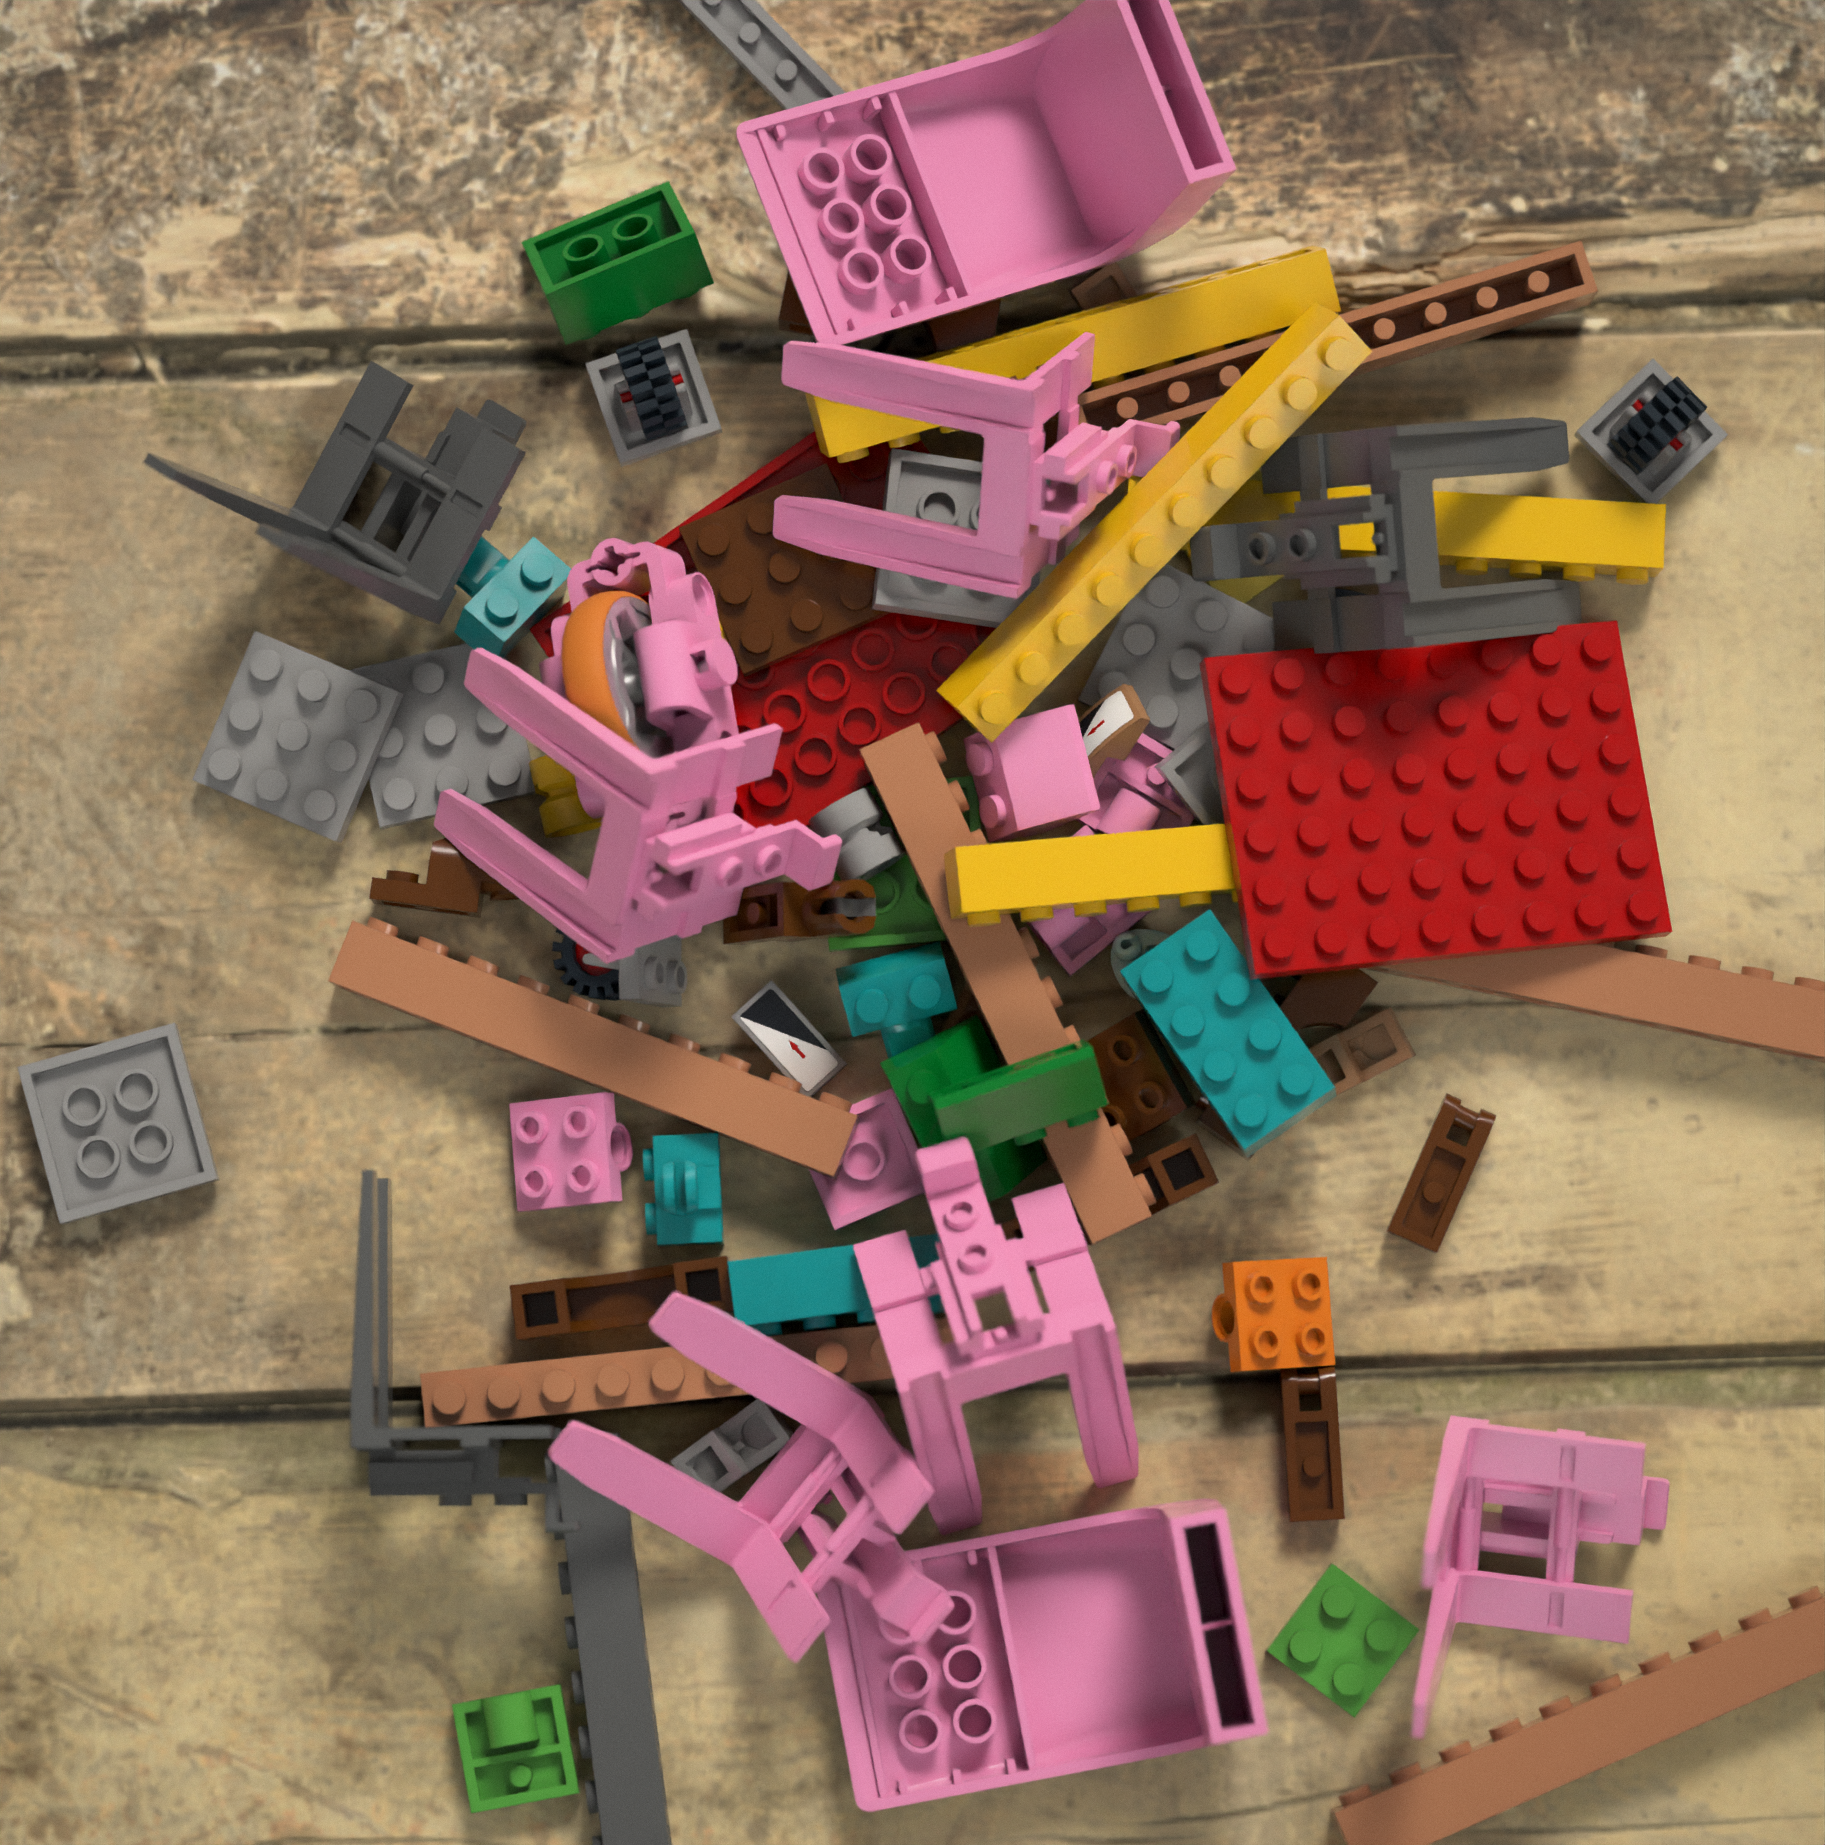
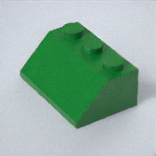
[521,181,714,345]
[880,1015,1048,1203]
[928,1039,1109,1161]

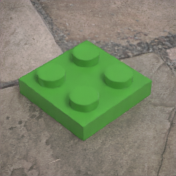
[1266,1563,1419,1717]

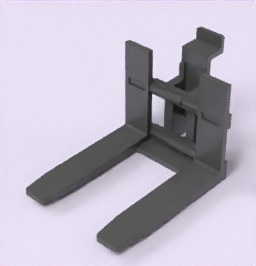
[143,361,526,624]
[1190,417,1582,654]
[351,1169,581,1533]

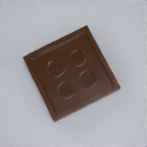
[679,463,892,677]

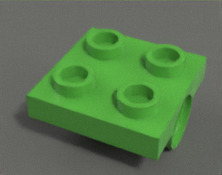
[452,1684,580,1813]

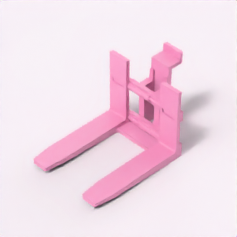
[773,332,1180,599]
[434,648,842,964]
[853,1137,1139,1535]
[547,1292,954,1663]
[1412,1416,1670,1739]

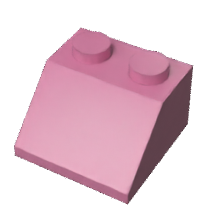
[963,704,1101,843]

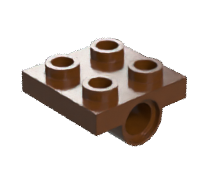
[1086,1009,1196,1143]

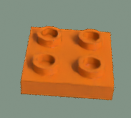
[1211,1257,1335,1372]

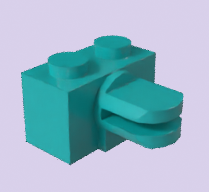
[454,536,571,659]
[835,941,958,1059]
[643,1133,724,1247]

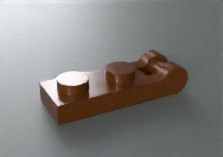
[1386,1093,1496,1254]
[1279,1366,1345,1522]

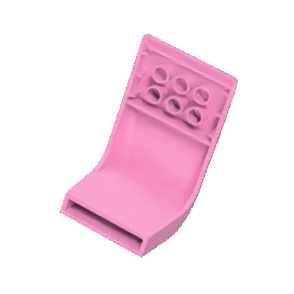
[736,0,1236,345]
[817,1499,1268,1812]

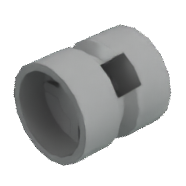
[808,787,906,880]

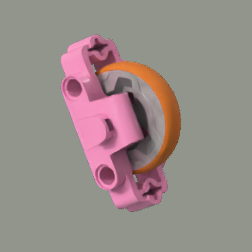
[539,538,739,833]

